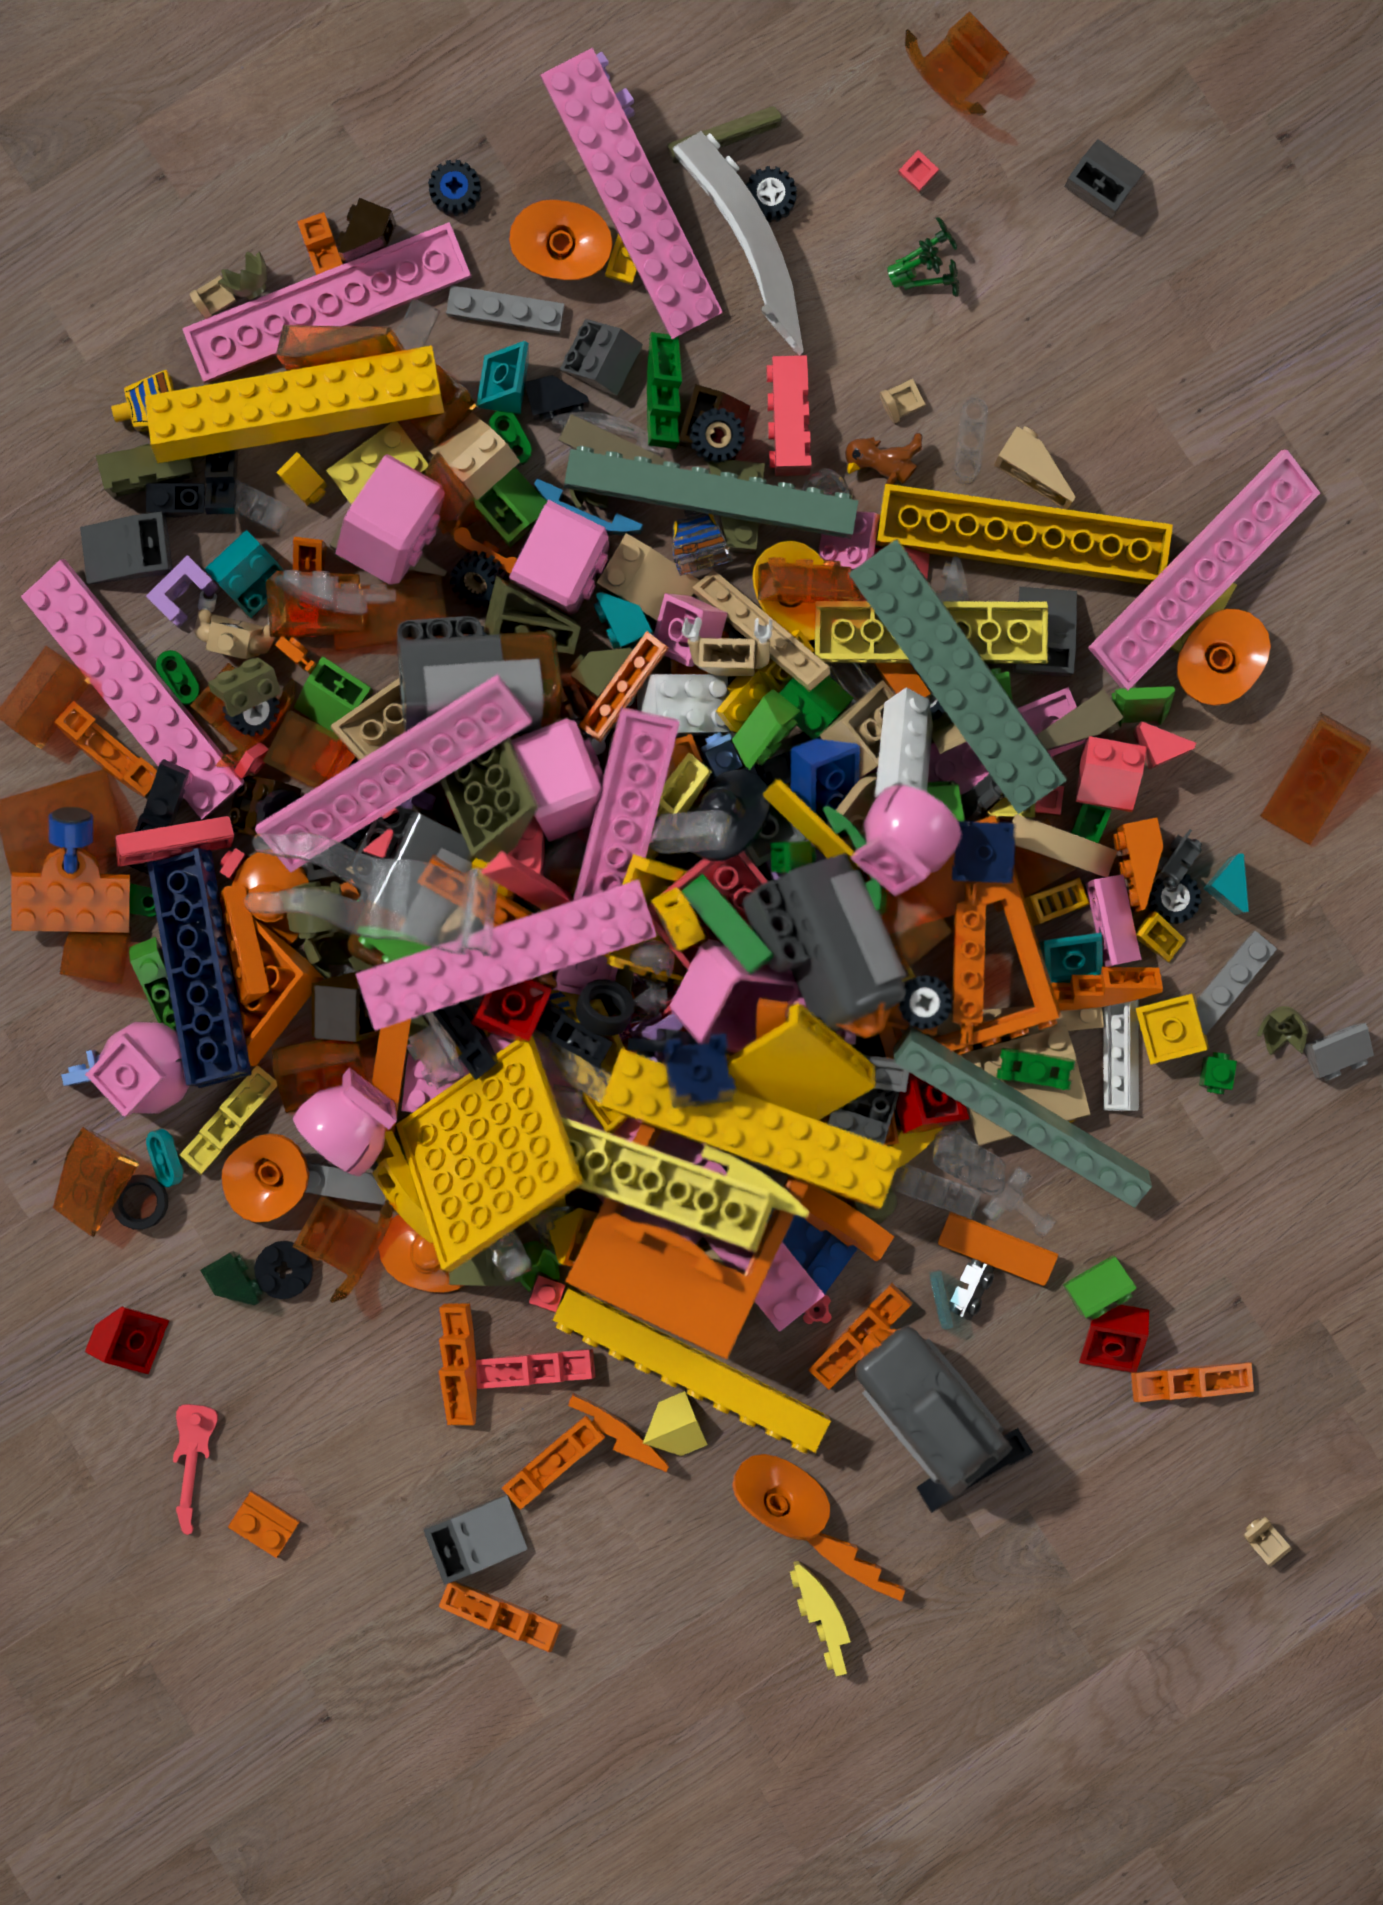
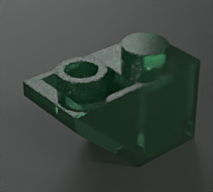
[200,1251,264,1306]

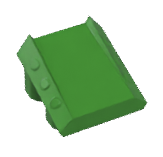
[1111,686,1175,727]

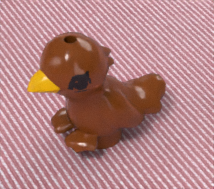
[845,433,923,485]

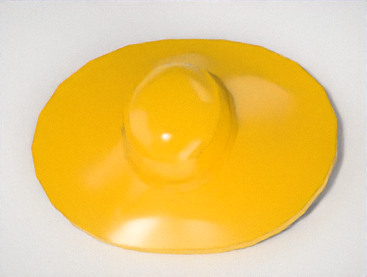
[753,541,840,641]

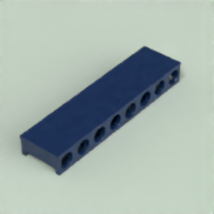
[147,848,252,1088]

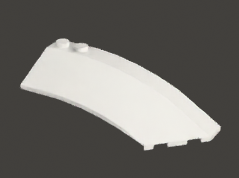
[673,131,804,356]

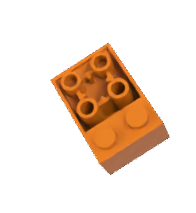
[1113,817,1163,913]

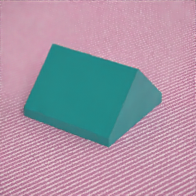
[476,341,529,414]
[1203,853,1249,915]
[1040,933,1103,983]

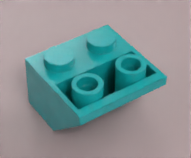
[205,530,293,618]
[593,592,653,649]

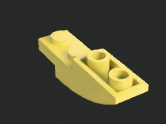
[790,1561,851,1677]

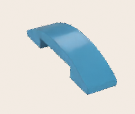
[534,479,643,536]

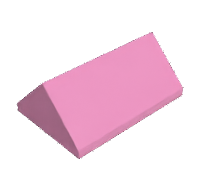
[1085,874,1141,967]

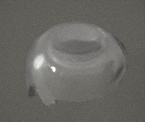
[630,940,675,976]

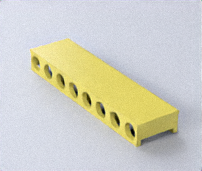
[815,601,1048,664]
[560,1116,777,1253]

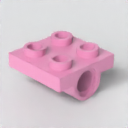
[818,511,880,573]

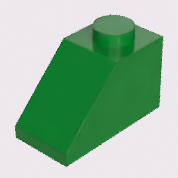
[770,841,816,873]

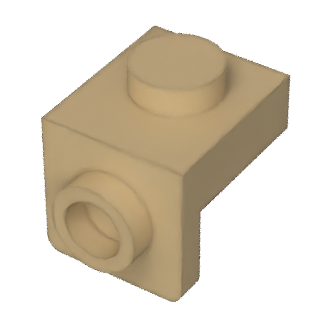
[1243,1517,1292,1568]

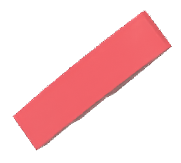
[476,1349,596,1389]

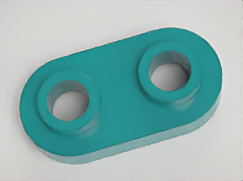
[146,1129,183,1187]

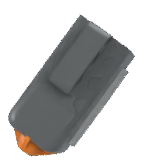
[743,854,906,1039]
[855,1327,1013,1497]

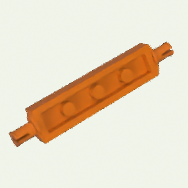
[952,884,986,1043]

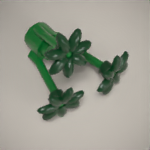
[887,217,959,297]

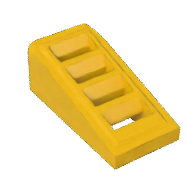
[1025,877,1090,926]

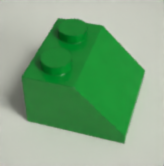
[779,675,854,740]

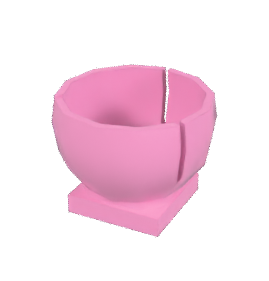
[851,785,961,896]
[85,1022,189,1117]
[293,1067,397,1177]

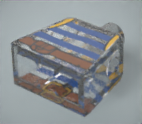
[673,510,733,576]

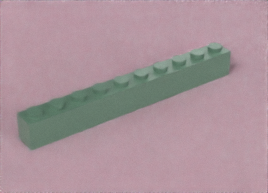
[564,446,859,539]
[893,1026,1152,1208]

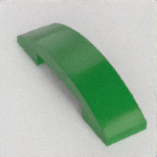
[823,806,886,916]

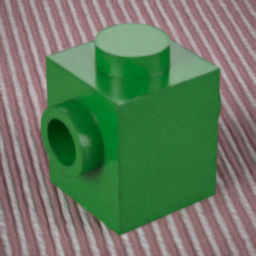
[1199,1052,1237,1095]

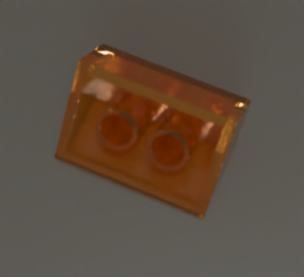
[758,557,860,603]
[0,646,91,749]
[272,1039,369,1113]

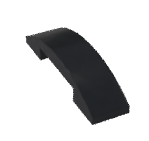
[432,1001,498,1080]

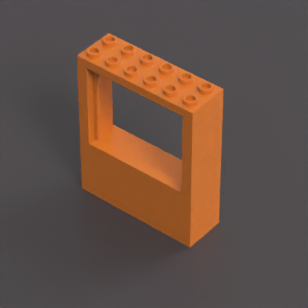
[854,815,1062,1059]
[565,1123,809,1359]

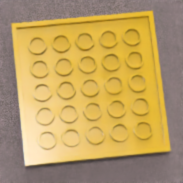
[396,1036,583,1273]

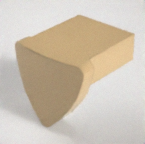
[190,276,237,319]
[880,379,925,424]

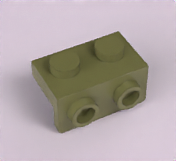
[208,658,281,717]

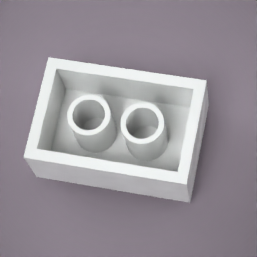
[637,674,732,737]

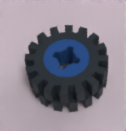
[428,160,481,216]

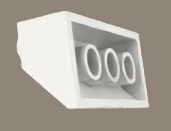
[875,687,933,798]

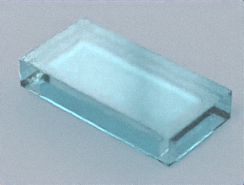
[928,1269,954,1330]

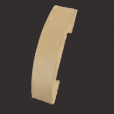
[1012,814,1117,877]

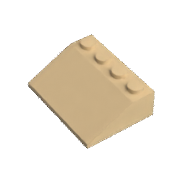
[960,1025,1091,1146]

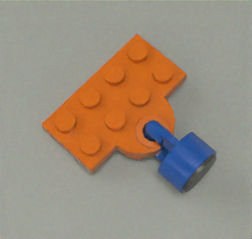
[11,807,130,933]

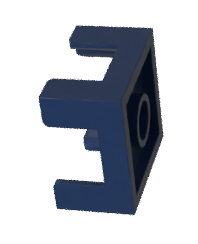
[952,821,1016,883]
[663,1033,735,1108]

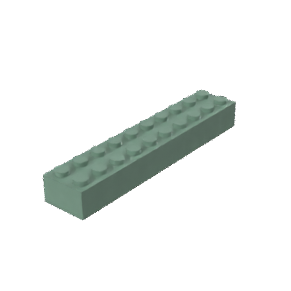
[849,538,1067,814]

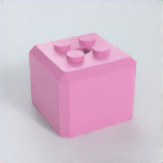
[335,454,445,584]
[509,500,610,615]
[511,718,604,842]
[670,940,799,1053]

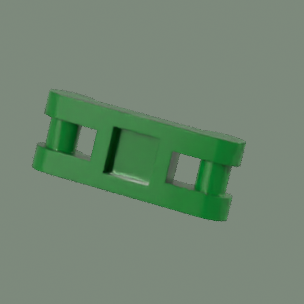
[996,1048,1076,1090]

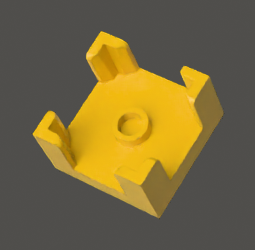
[1135,992,1210,1065]

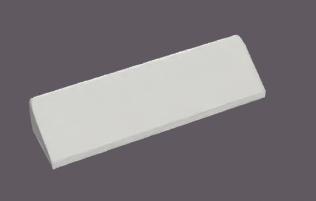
[1103,999,1139,1111]

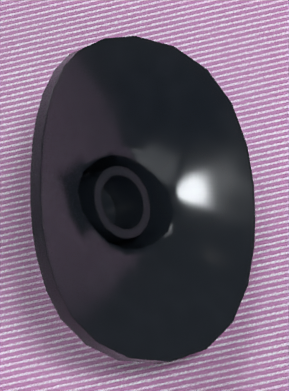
[682,770,771,861]

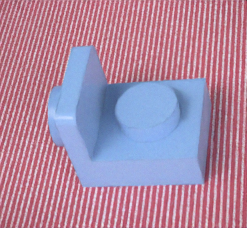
[700,731,743,778]
[61,1050,100,1086]

